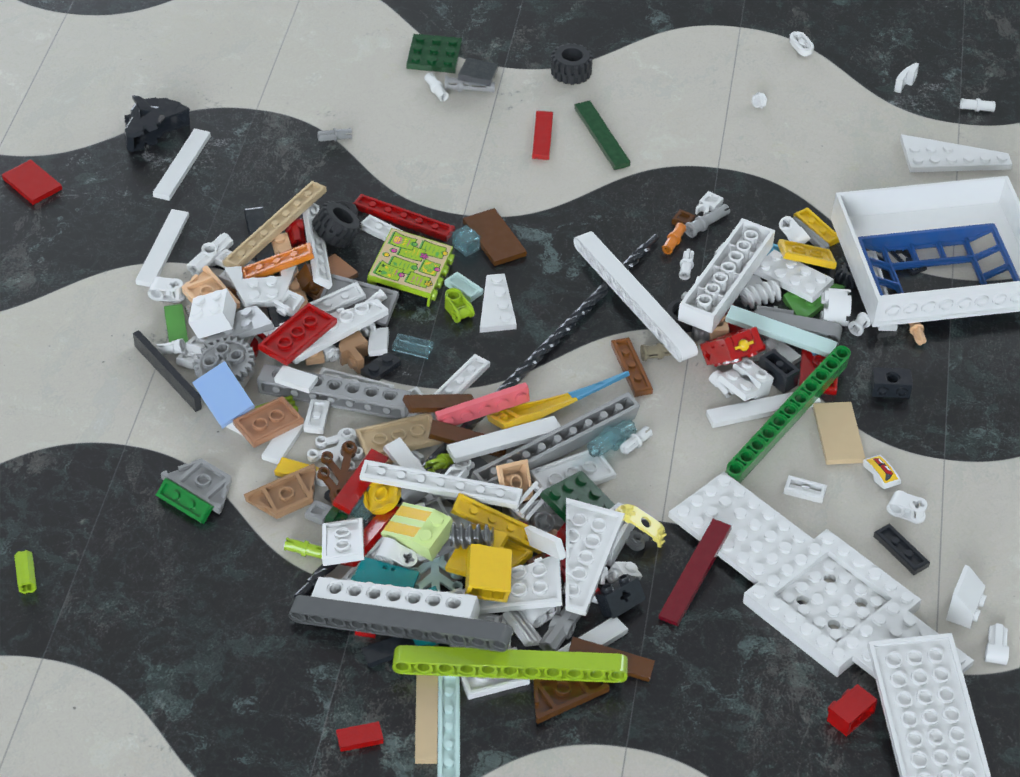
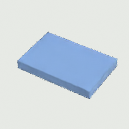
[192,361,255,429]

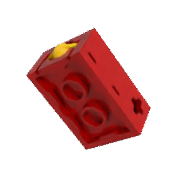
[699,327,764,367]

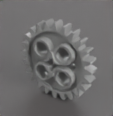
[193,336,256,382]

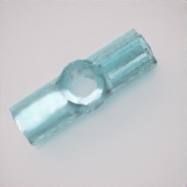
[587,419,637,457]

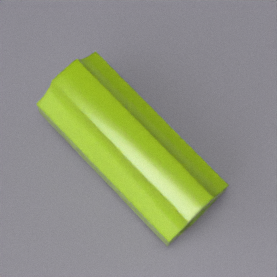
[14,550,37,594]

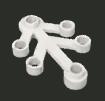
[307,428,363,486]

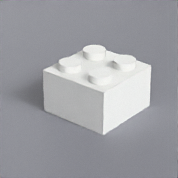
[188,288,237,339]

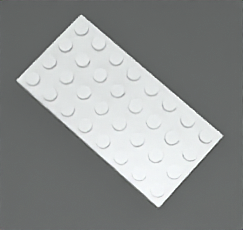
[867,633,991,777]

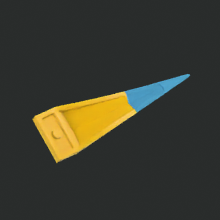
[487,371,630,429]

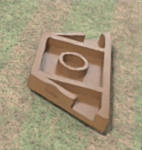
[243,463,316,519]

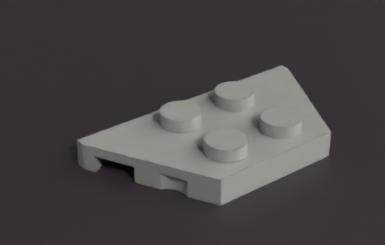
[204,305,275,349]
[161,458,232,514]

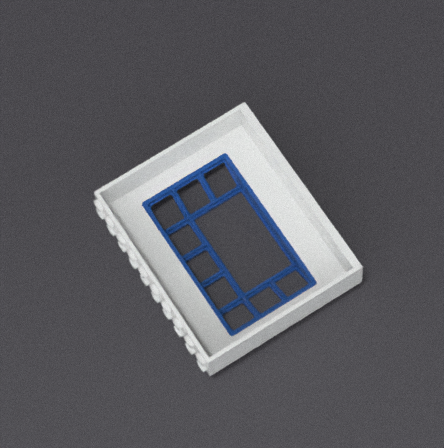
[831,176,1020,327]

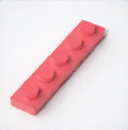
[435,382,530,426]

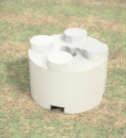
[820,288,851,326]

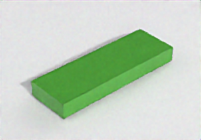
[164,304,188,343]

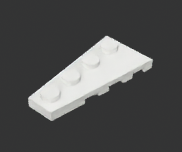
[480,273,517,333]

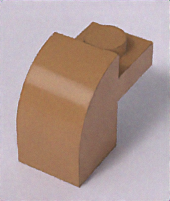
[339,331,368,374]

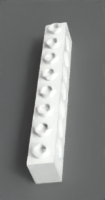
[311,577,481,619]

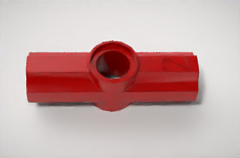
[285,216,306,249]

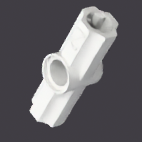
[187,233,233,276]

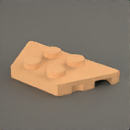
[182,265,241,309]

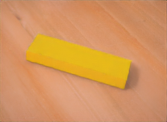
[793,207,839,247]

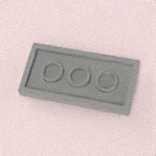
[320,274,399,327]

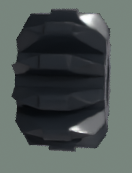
[834,262,858,290]

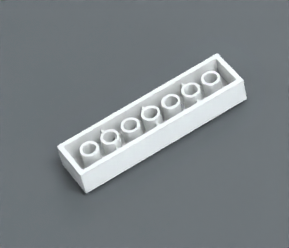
[678,218,775,333]

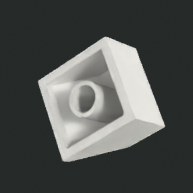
[946,565,987,629]

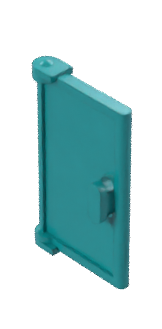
[351,557,420,588]

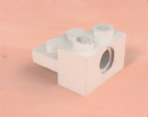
[718,357,774,401]

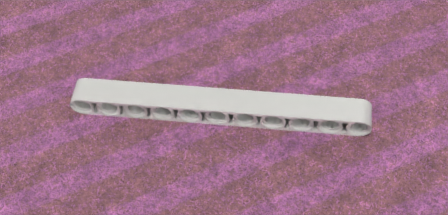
[574,231,698,362]

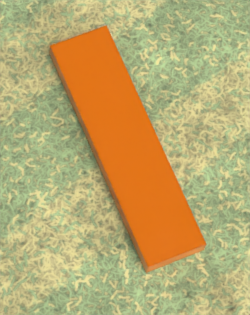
[242,242,314,279]

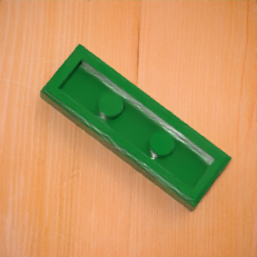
[156,478,214,524]

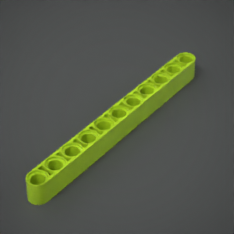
[392,645,628,683]

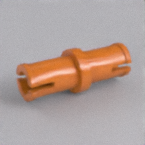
[662,223,687,254]

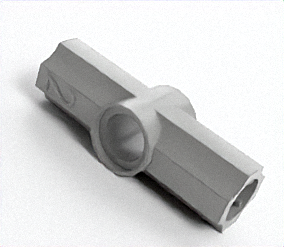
[539,605,582,651]

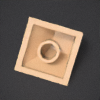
[496,459,534,501]

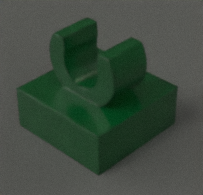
[324,506,348,523]

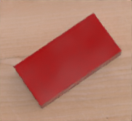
[336,721,384,752]

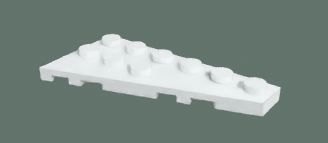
[264,299,388,365]

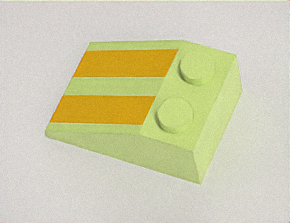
[381,502,453,561]

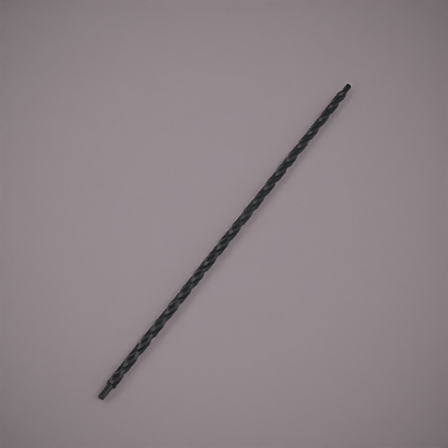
[294,234,659,598]

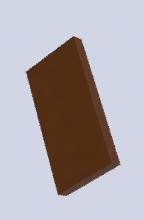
[463,208,527,266]

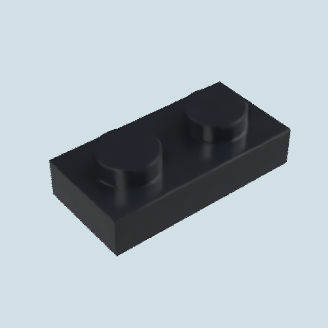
[360,351,401,381]

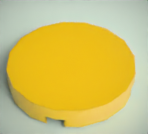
[363,482,401,515]

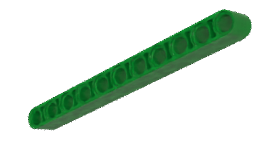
[725,345,851,483]

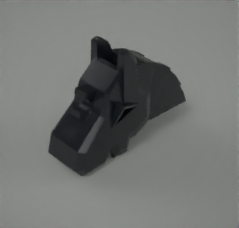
[124,95,190,152]

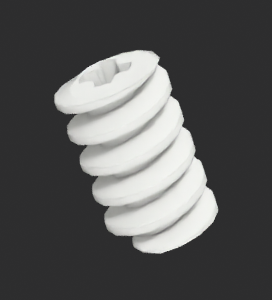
[740,279,781,309]

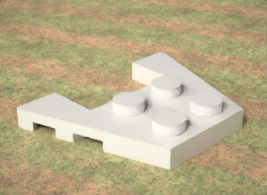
[225,265,297,308]

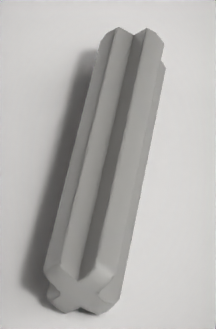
[793,217,830,249]

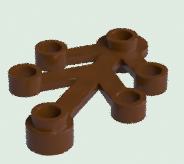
[317,441,357,503]

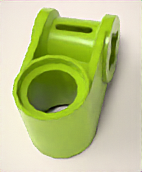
[445,288,475,323]

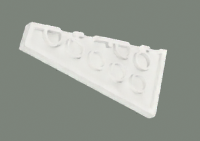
[900,134,1012,172]
[566,498,625,616]
[450,556,562,614]

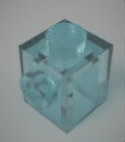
[452,225,480,257]

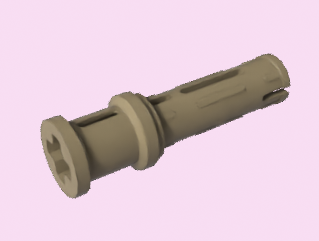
[640,341,698,361]

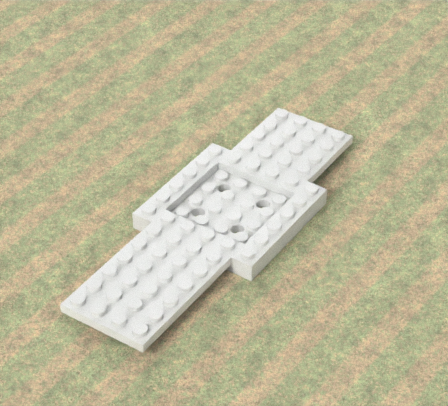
[668,472,974,678]

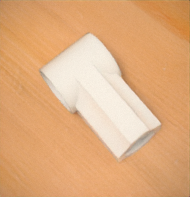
[984,623,1009,665]

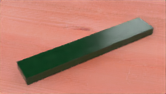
[574,100,631,170]

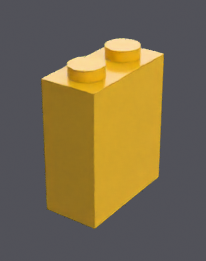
[465,544,512,603]

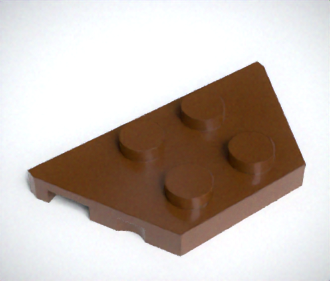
[533,679,610,724]

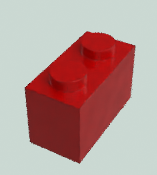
[827,684,877,737]

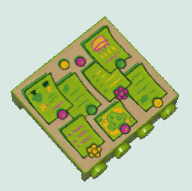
[367,228,455,307]

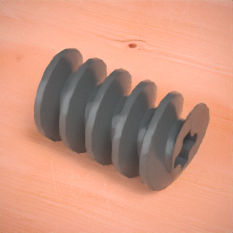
[450,523,494,549]

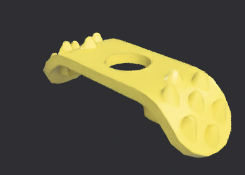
[615,504,667,548]

